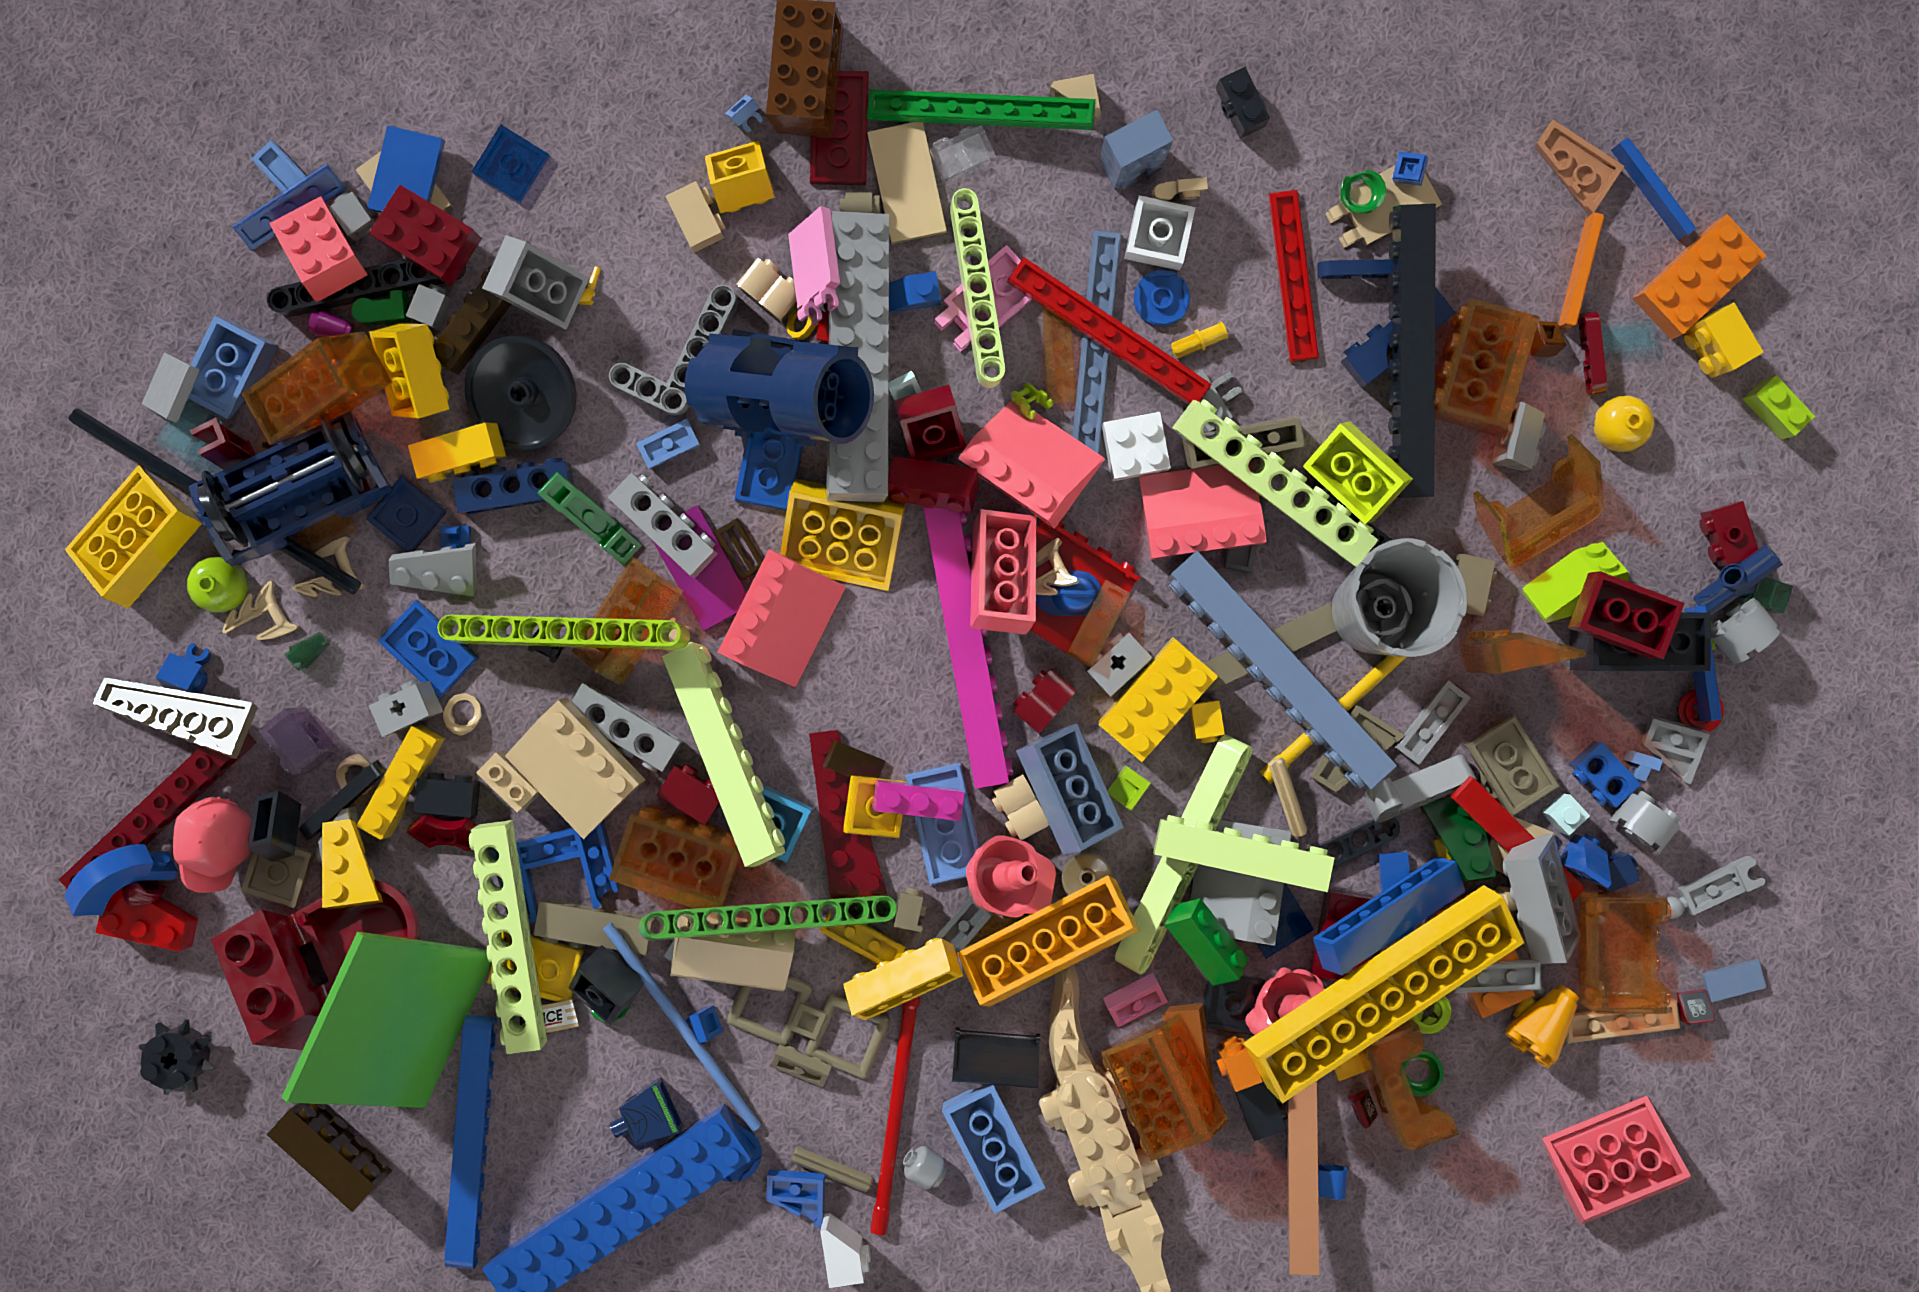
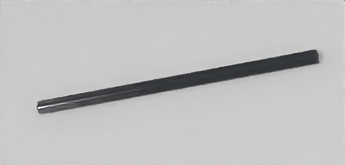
[68,408,361,594]

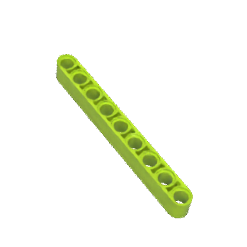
[437,615,690,650]

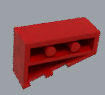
[95,887,198,952]

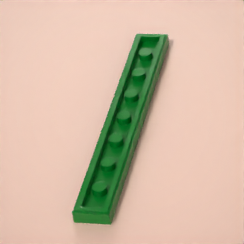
[867,89,1096,130]

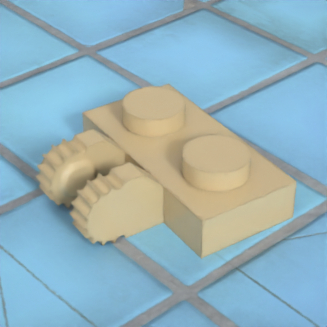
[1151,177,1208,201]

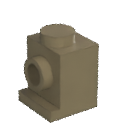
[893,886,927,932]

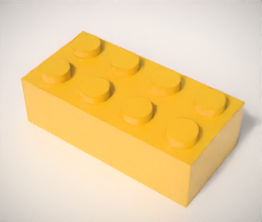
[1098,637,1218,762]

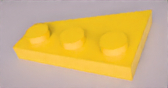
[322,819,383,910]

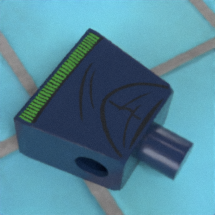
[610,1077,683,1144]

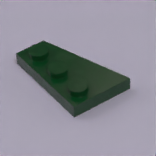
[1420,798,1496,883]

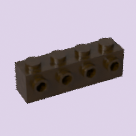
[433,266,512,375]

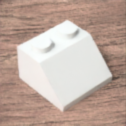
[820,1213,871,1288]

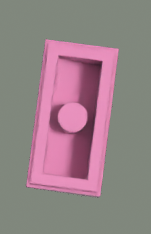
[1103,973,1168,1028]

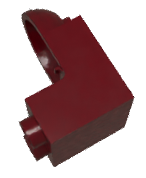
[210,880,421,1050]

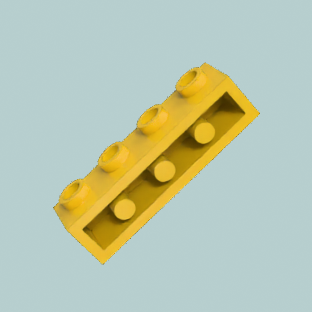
[843,938,963,1020]

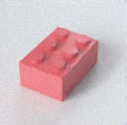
[269,196,367,303]

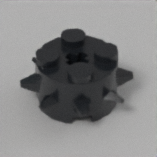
[139,1019,215,1095]

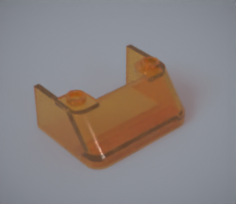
[1473,434,1605,568]

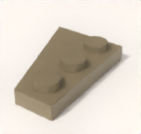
[1310,705,1405,792]

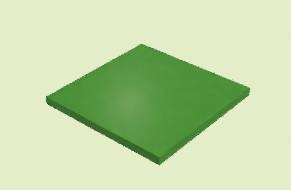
[281,932,492,1108]

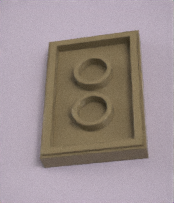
[1464,714,1560,816]

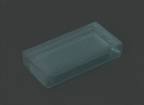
[1601,321,1656,354]

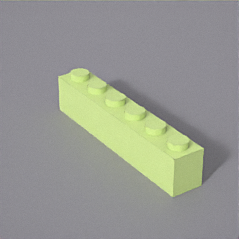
[1153,815,1335,892]

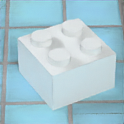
[1124,195,1195,271]
[1102,412,1171,481]

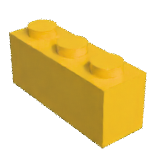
[408,422,506,483]

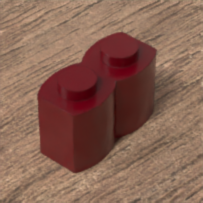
[1013,669,1077,734]

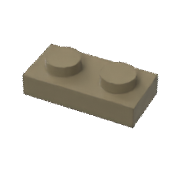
[771,1044,832,1088]

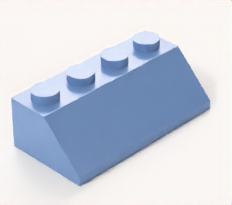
[942,1085,1046,1214]

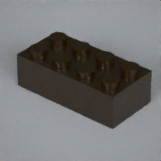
[266,1103,392,1212]

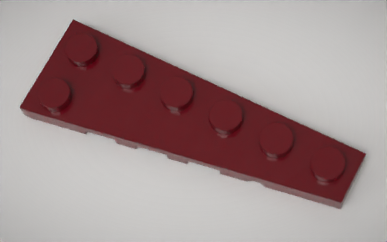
[809,729,887,899]

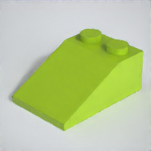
[1522,542,1629,623]

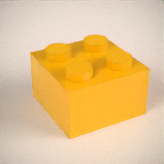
[1684,303,1764,378]

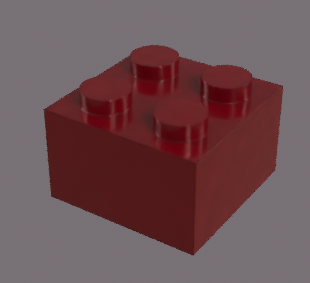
[894,385,967,461]

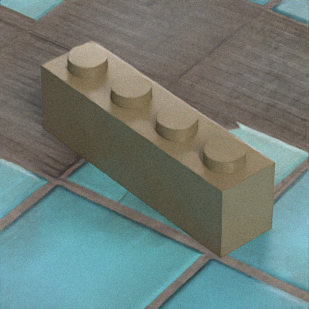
[1182,416,1304,469]
[534,898,656,958]

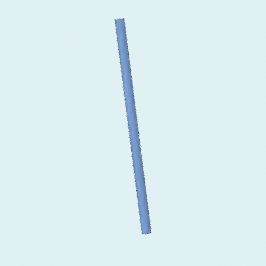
[603,922,762,1131]

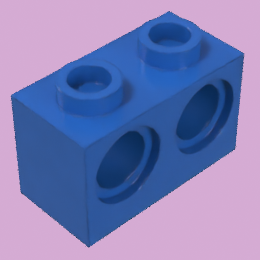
[1569,741,1641,807]

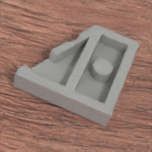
[1642,716,1710,784]

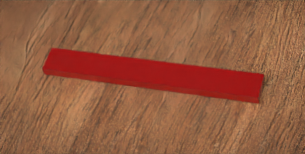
[1007,257,1212,405]

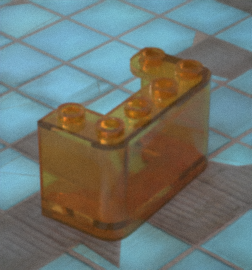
[1579,892,1671,1014]
[1359,1019,1459,1151]

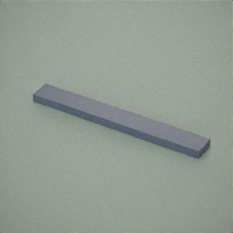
[1072,230,1121,454]

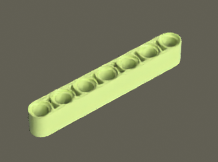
[950,188,1005,388]

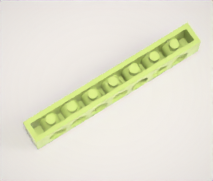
[1172,400,1378,567]
[469,820,547,1054]

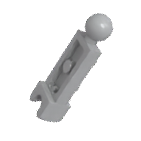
[1660,856,1765,919]

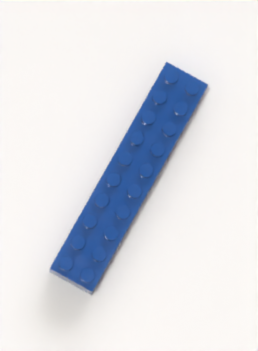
[482,1103,756,1292]

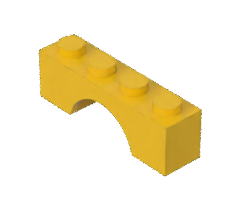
[357,725,445,840]

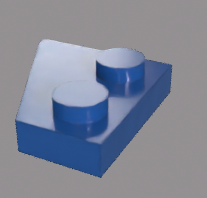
[767,1169,825,1228]

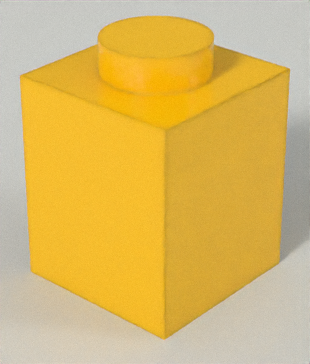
[1189,700,1225,743]

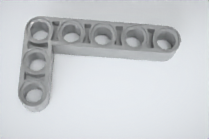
[609,285,739,416]

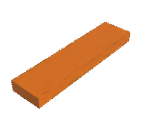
[1558,212,1604,330]

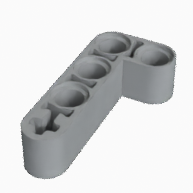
[1363,754,1477,823]

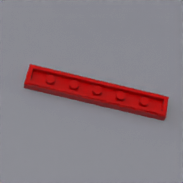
[1268,190,1319,363]
[1450,776,1586,903]

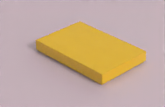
[487,932,585,1002]

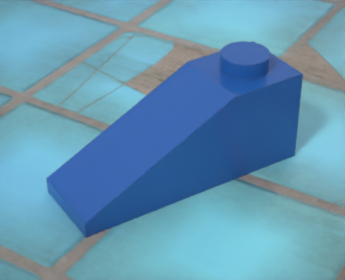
[1560,833,1611,888]

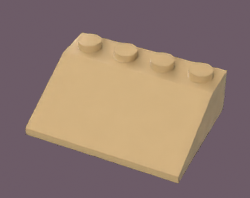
[505,697,645,839]

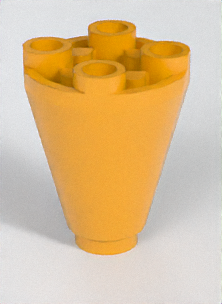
[1505,985,1579,1069]

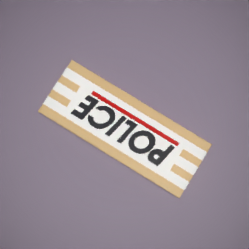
[515,999,579,1033]

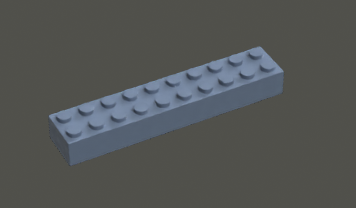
[1168,551,1397,789]

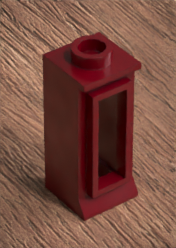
[190,418,256,470]

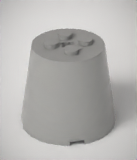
[1332,538,1467,657]

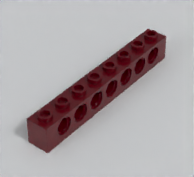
[58,733,257,889]

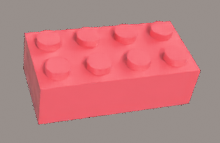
[970,509,1036,634]

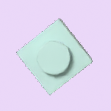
[1540,792,1590,835]

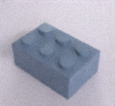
[1099,110,1174,189]

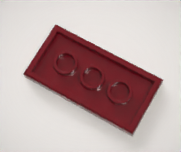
[810,71,869,185]

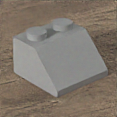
[1491,402,1546,471]

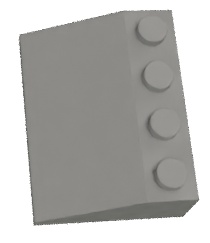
[1189,820,1291,946]

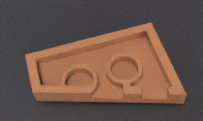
[1534,120,1624,215]

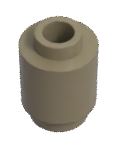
[840,192,880,214]

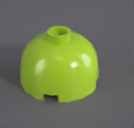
[187,557,248,612]

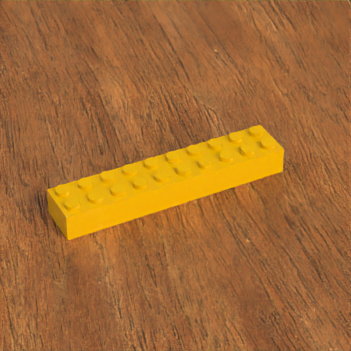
[1243,885,1524,1103]

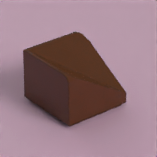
[1524,321,1566,357]

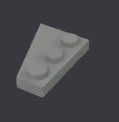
[389,543,477,597]

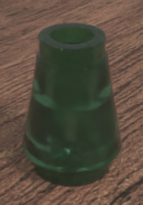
[285,631,330,671]

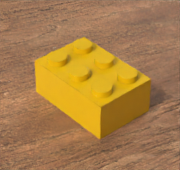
[369,324,449,418]

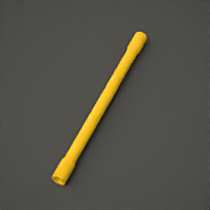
[1259,655,1407,784]

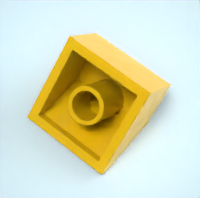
[705,140,775,214]

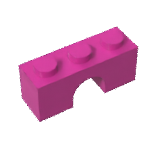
[872,779,965,821]

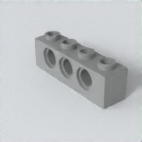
[608,472,718,578]
[571,683,684,773]

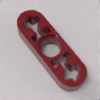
[1578,311,1607,395]

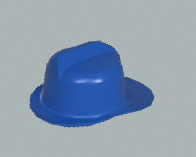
[1036,571,1102,616]

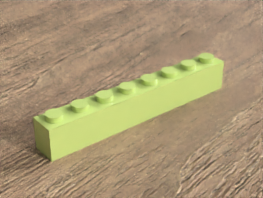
[662,642,786,867]

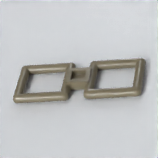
[727,975,890,1079]

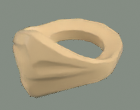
[443,693,482,736]
[336,754,373,795]

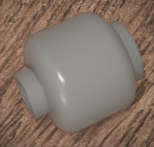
[903,1146,946,1190]

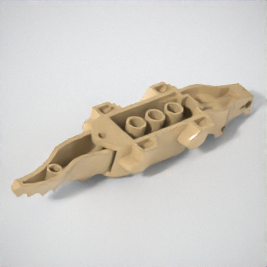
[1039,965,1171,1292]

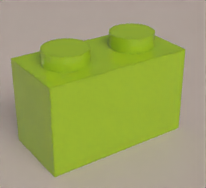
[1742,375,1816,440]

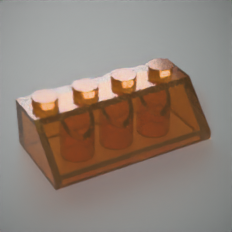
[571,556,684,686]

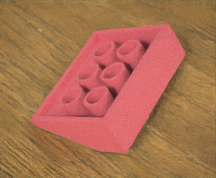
[958,400,1105,529]
[1139,460,1267,560]
[718,548,846,687]
[1542,1096,1691,1225]

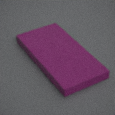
[652,505,747,631]

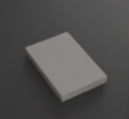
[142,352,200,422]

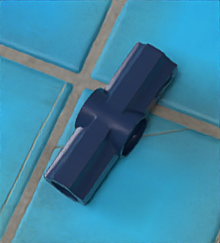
[1693,544,1783,616]

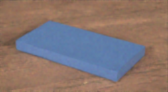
[905,762,979,886]

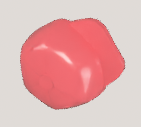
[173,797,252,893]
[966,835,1056,917]

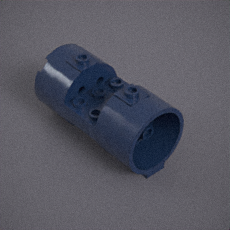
[685,333,874,446]

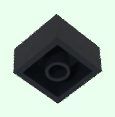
[568,945,644,1026]

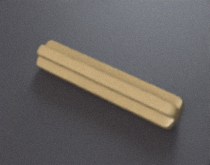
[1269,758,1307,838]

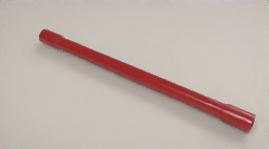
[870,996,920,1235]

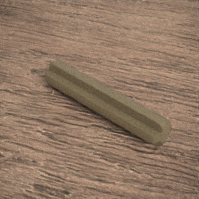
[791,1147,872,1192]

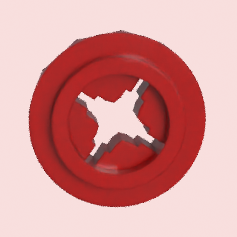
[1676,689,1724,732]

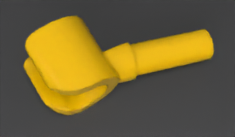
[579,266,601,305]

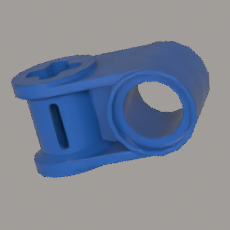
[1318,1164,1348,1200]

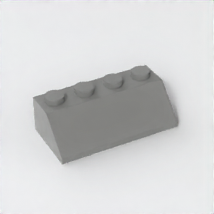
[1503,833,1581,964]

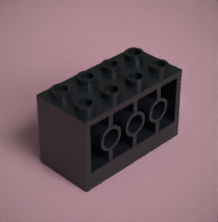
[1570,612,1711,671]

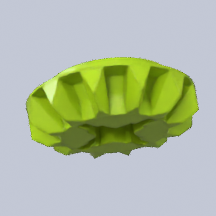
[1408,996,1451,1034]

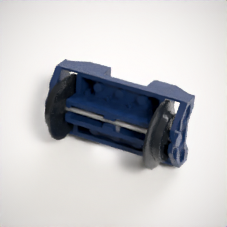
[189,411,393,567]

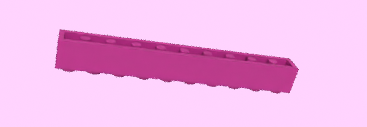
[924,507,1013,789]

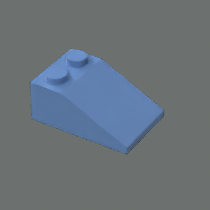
[188,316,279,419]

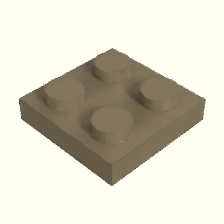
[241,847,315,908]

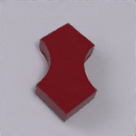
[406,814,478,852]

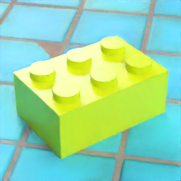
[1303,421,1413,525]

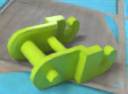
[1011,383,1053,419]

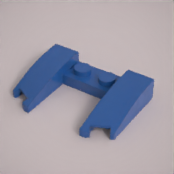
[490,820,619,923]

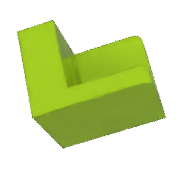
[1107,765,1151,811]

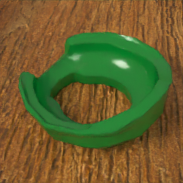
[1340,169,1387,214]
[1398,1050,1444,1096]

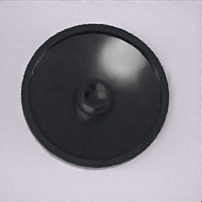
[464,335,577,450]

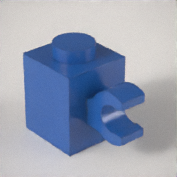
[156,643,211,693]

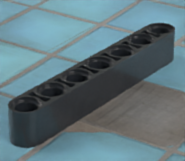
[267,259,466,317]

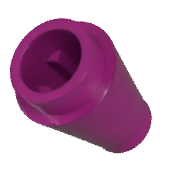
[308,309,354,341]

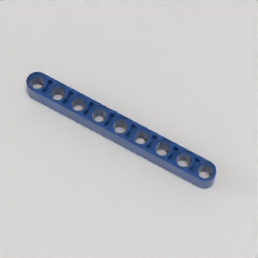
[444,1015,497,1269]

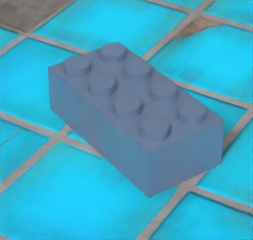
[1016,723,1124,855]

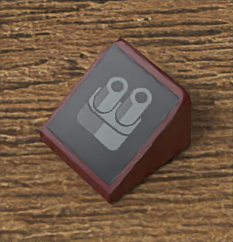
[1677,989,1715,1024]
[1349,1089,1378,1129]

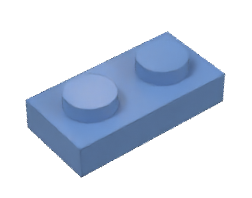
[636,419,701,470]

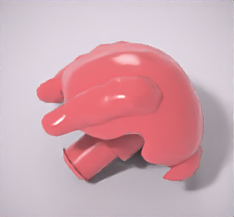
[1245,967,1325,1035]

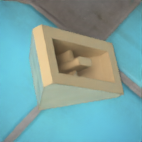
[1050,74,1101,125]

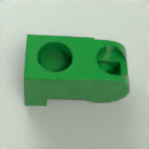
[351,290,411,326]

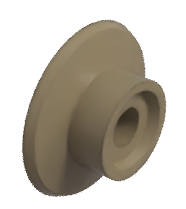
[1062,853,1113,896]

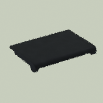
[952,1027,1040,1088]

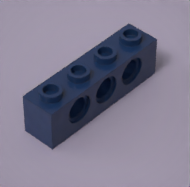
[452,458,574,515]

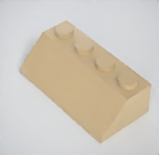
[670,914,796,991]

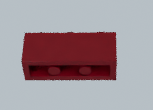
[888,456,980,513]

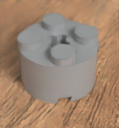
[1711,598,1781,664]
[1609,791,1680,856]

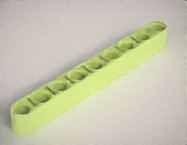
[1115,735,1252,975]

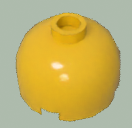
[1594,396,1655,453]

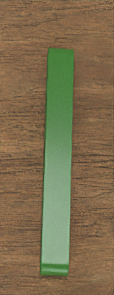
[638,896,897,940]

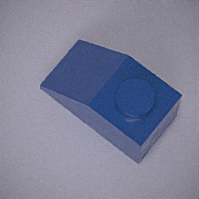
[889,271,941,313]

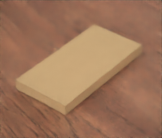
[867,122,947,244]

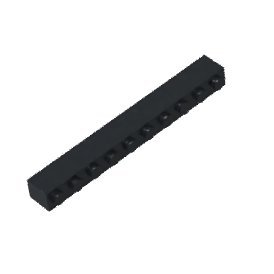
[1388,203,1436,498]

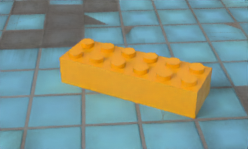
[957,875,1140,1007]

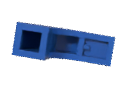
[64,844,178,916]

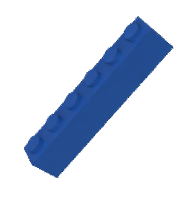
[1313,856,1465,975]

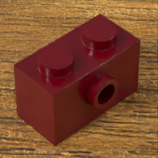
[1699,501,1759,567]

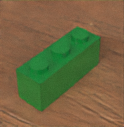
[1164,898,1249,986]

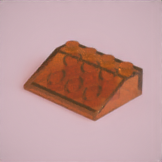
[1459,628,1586,674]

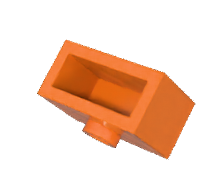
[1216,1036,1263,1092]

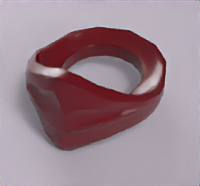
[122,880,165,906]

